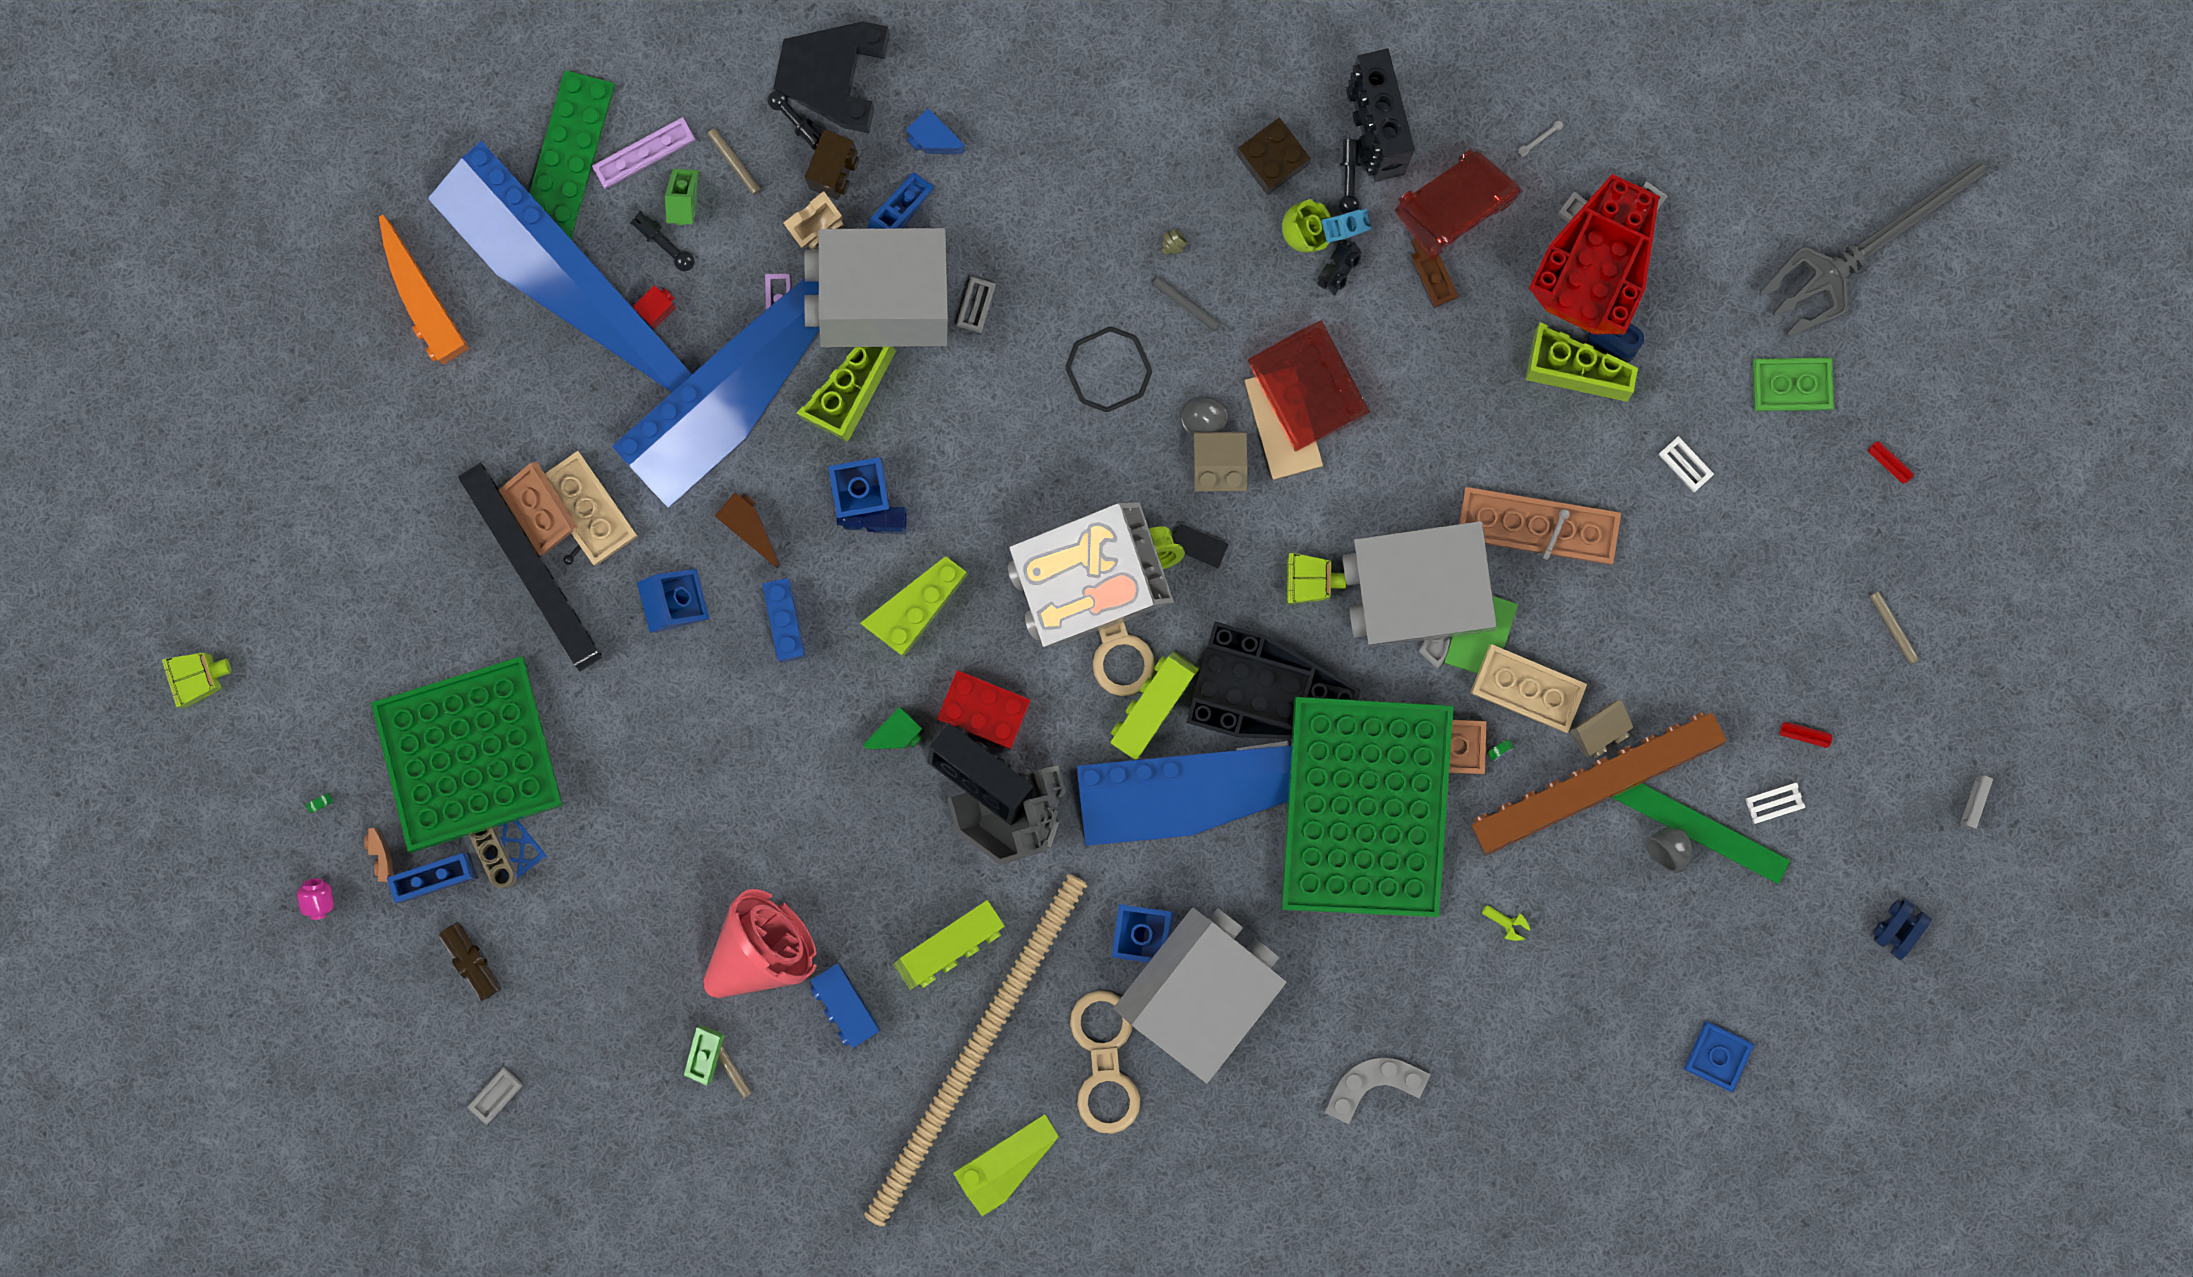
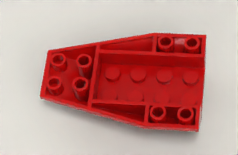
[1529,174,1659,334]

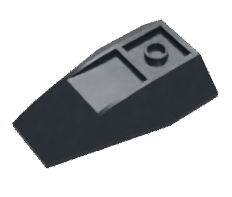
[1186,621,1360,739]

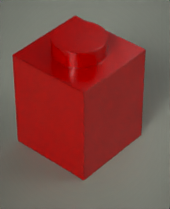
[633,285,676,329]

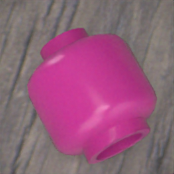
[297,878,334,920]

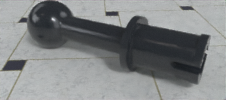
[768,90,822,150]
[1339,139,1361,214]
[630,211,695,272]

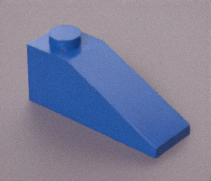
[867,172,934,229]

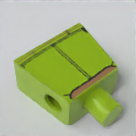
[1287,553,1346,605]
[162,653,232,709]

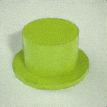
[1149,527,1185,569]

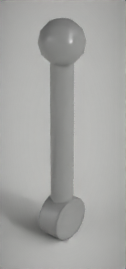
[1518,121,1564,157]
[1543,509,1569,560]

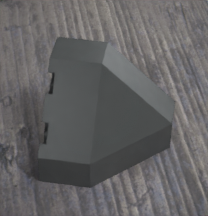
[947,765,1066,865]

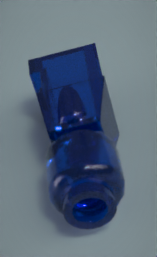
[837,507,907,535]

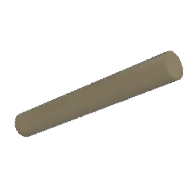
[707,128,761,196]
[1869,591,1919,664]
[708,1026,752,1099]

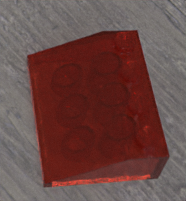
[1247,320,1370,452]

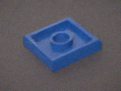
[1683,1021,1755,1093]

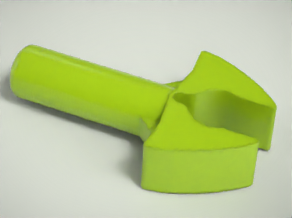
[1482,905,1530,941]

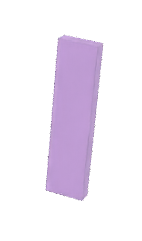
[592,117,696,189]

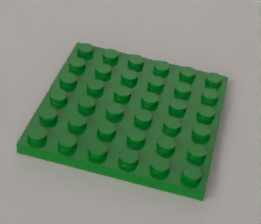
[371,656,563,853]

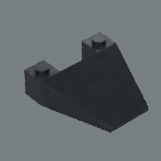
[773,21,890,133]

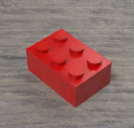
[937,670,1031,750]

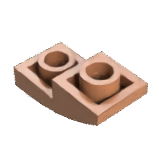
[364,828,394,882]

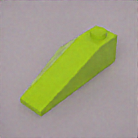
[953,1114,1059,1216]

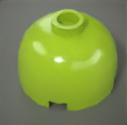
[1281,199,1331,253]

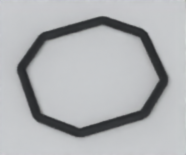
[1066,327,1152,412]

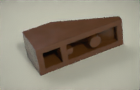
[715,492,781,568]

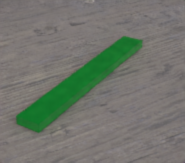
[1612,784,1790,884]

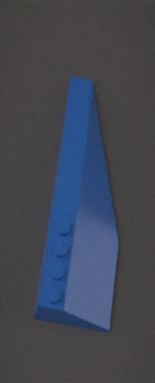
[428,141,692,392]
[612,278,820,508]
[1077,746,1291,846]

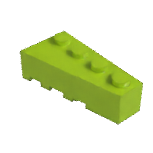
[1525,322,1638,402]
[797,347,896,442]
[1110,650,1200,760]
[893,900,1005,990]

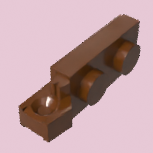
[1411,235,1459,309]

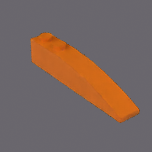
[379,214,470,365]

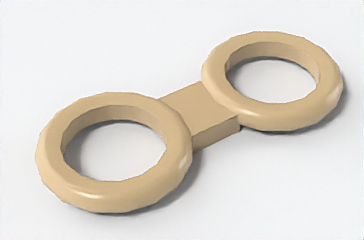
[1092,622,1155,696]
[1070,990,1141,1134]

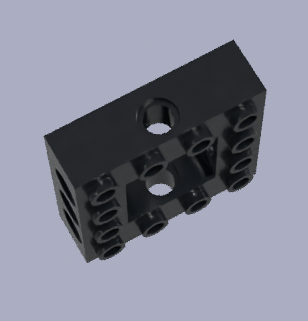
[1346,48,1415,182]

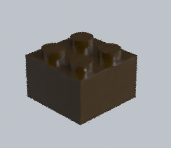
[1237,117,1311,195]
[804,129,860,200]

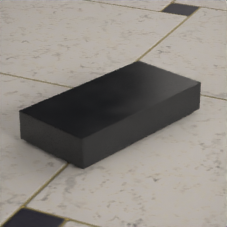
[1173,524,1229,569]

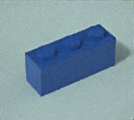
[762,578,807,663]
[387,853,477,903]
[810,963,881,1049]

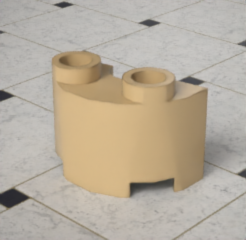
[784,191,844,250]

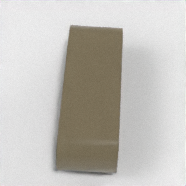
[469,827,517,889]

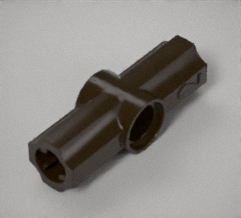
[438,922,502,1001]

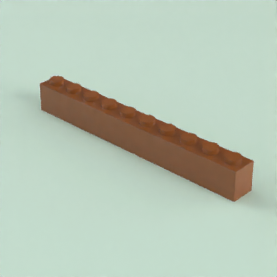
[1471,712,1727,856]

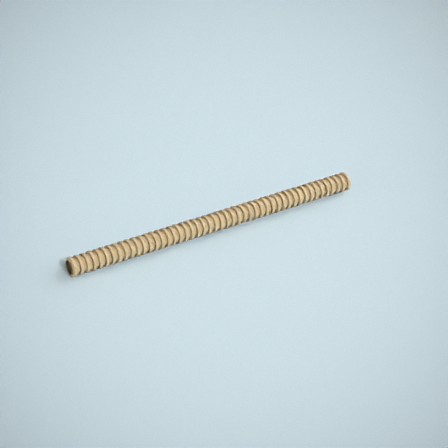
[864,874,1088,1226]

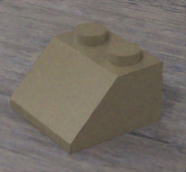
[1194,432,1247,491]
[1569,699,1633,758]

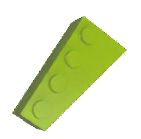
[860,556,968,658]

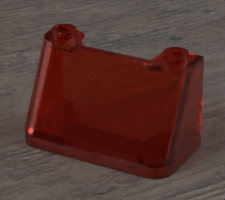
[1394,149,1523,260]

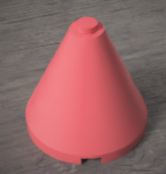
[703,889,817,998]

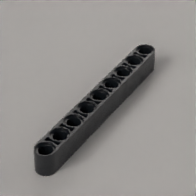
[458,462,603,672]

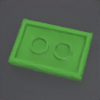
[1753,358,1834,412]
[1444,596,1518,674]

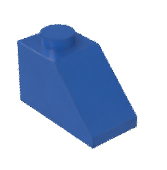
[906,109,966,154]

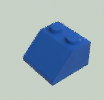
[828,457,889,518]
[637,569,709,633]
[1112,904,1174,963]

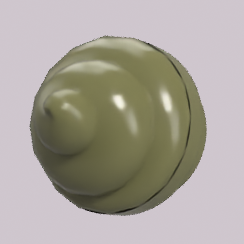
[1161,228,1188,255]

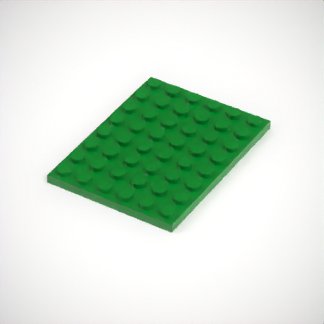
[1281,696,1454,917]

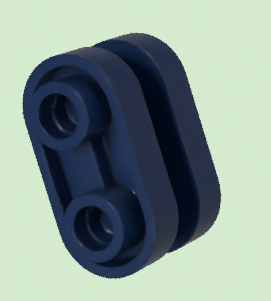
[1588,323,1644,363]
[1872,899,1932,960]

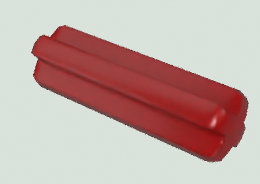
[1868,441,1914,484]
[1779,722,1832,748]

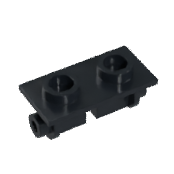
[1317,240,1362,296]

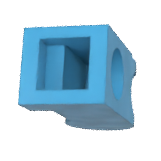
[1321,208,1372,243]

